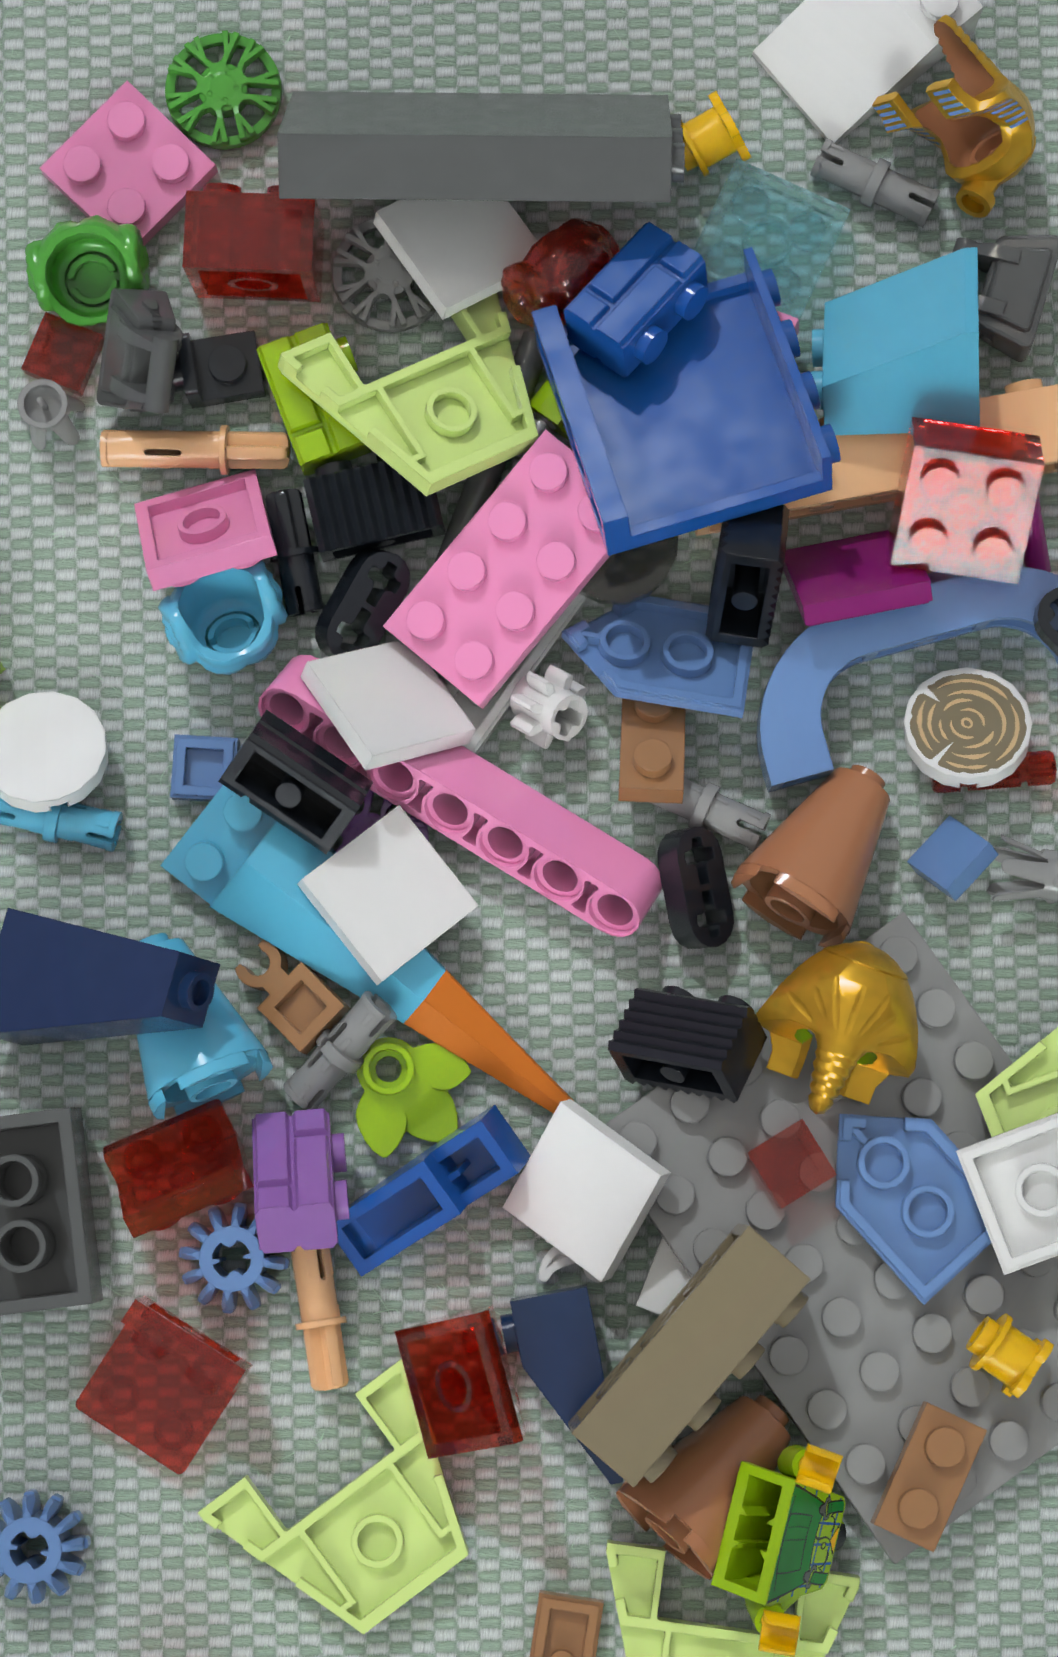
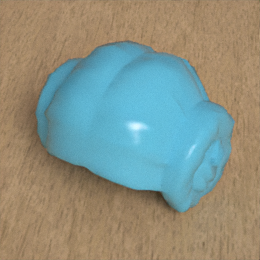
[158,560,288,675]

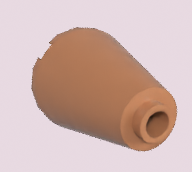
[731,765,890,947]
[616,1395,791,1580]

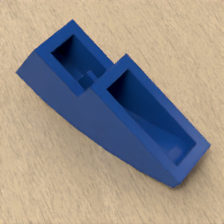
[337,1105,531,1277]

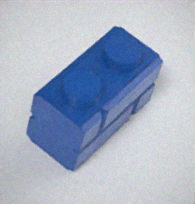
[564,222,709,378]

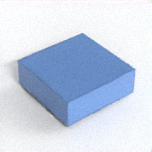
[170,734,240,802]
[907,815,999,901]

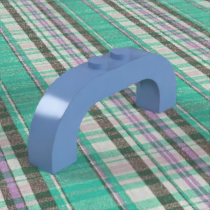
[756,566,1058,793]

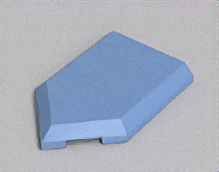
[561,593,753,718]
[835,1114,991,1305]

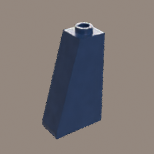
[0,908,220,1045]

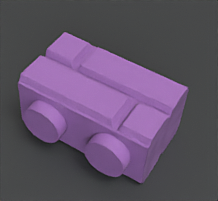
[252,1108,350,1254]

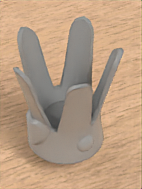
[17,379,85,450]
[987,834,1058,904]

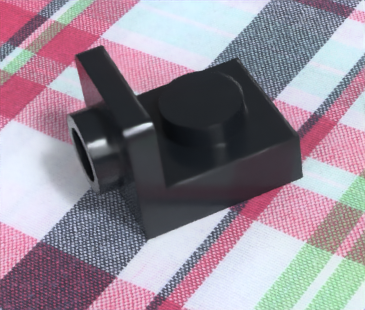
[173,330,266,409]

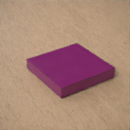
[783,527,933,626]

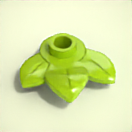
[356,1037,471,1158]

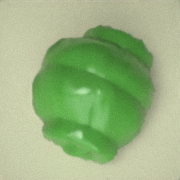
[25,215,151,327]

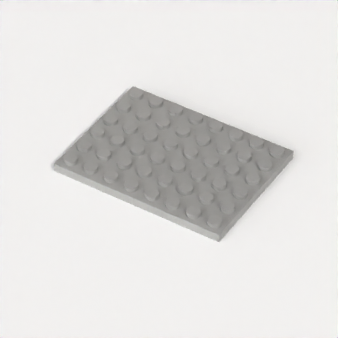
[606,912,1058,1564]

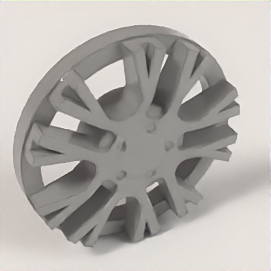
[332,218,436,333]

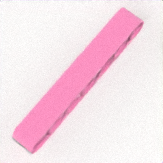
[258,655,662,937]

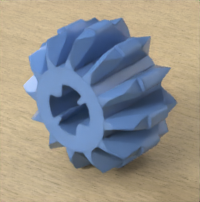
[179,1202,290,1314]
[0,1489,91,1604]

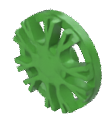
[165,30,282,150]

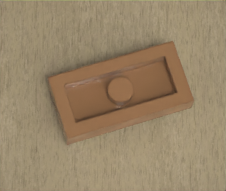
[618,698,686,804]
[870,1401,987,1552]

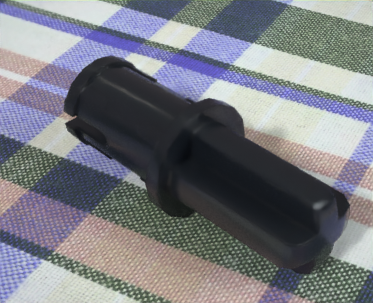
[265,488,325,617]

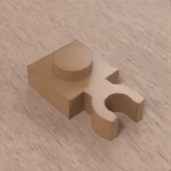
[235,940,351,1055]

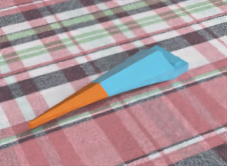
[160,785,574,1114]

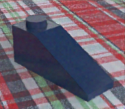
[500,1284,624,1485]

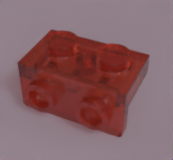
[103,1099,254,1238]

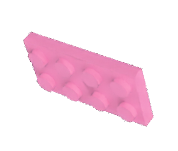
[383,429,610,709]

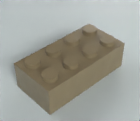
[568,1223,811,1488]

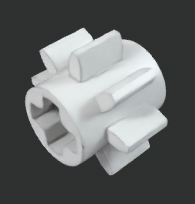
[510,664,588,749]

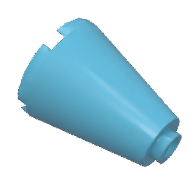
[136,933,273,1120]

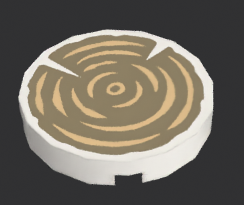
[903,667,1032,788]

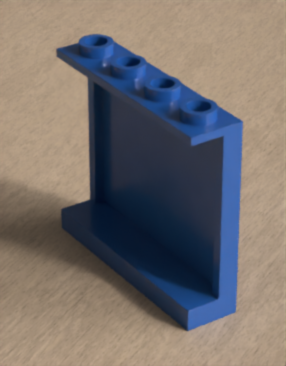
[531,247,841,556]

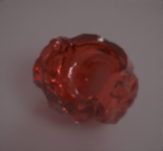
[501,217,620,327]

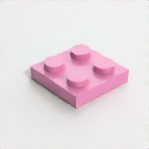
[40,81,218,246]
[134,469,277,591]

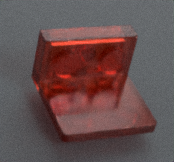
[75,1296,253,1474]

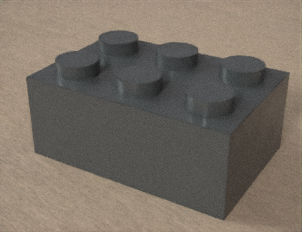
[0,1107,103,1316]

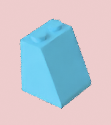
[811,247,980,435]

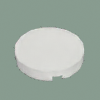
[0,691,109,813]

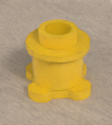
[681,91,752,177]
[966,1313,1054,1398]

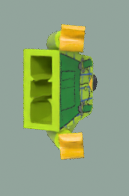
[711,1443,846,1657]

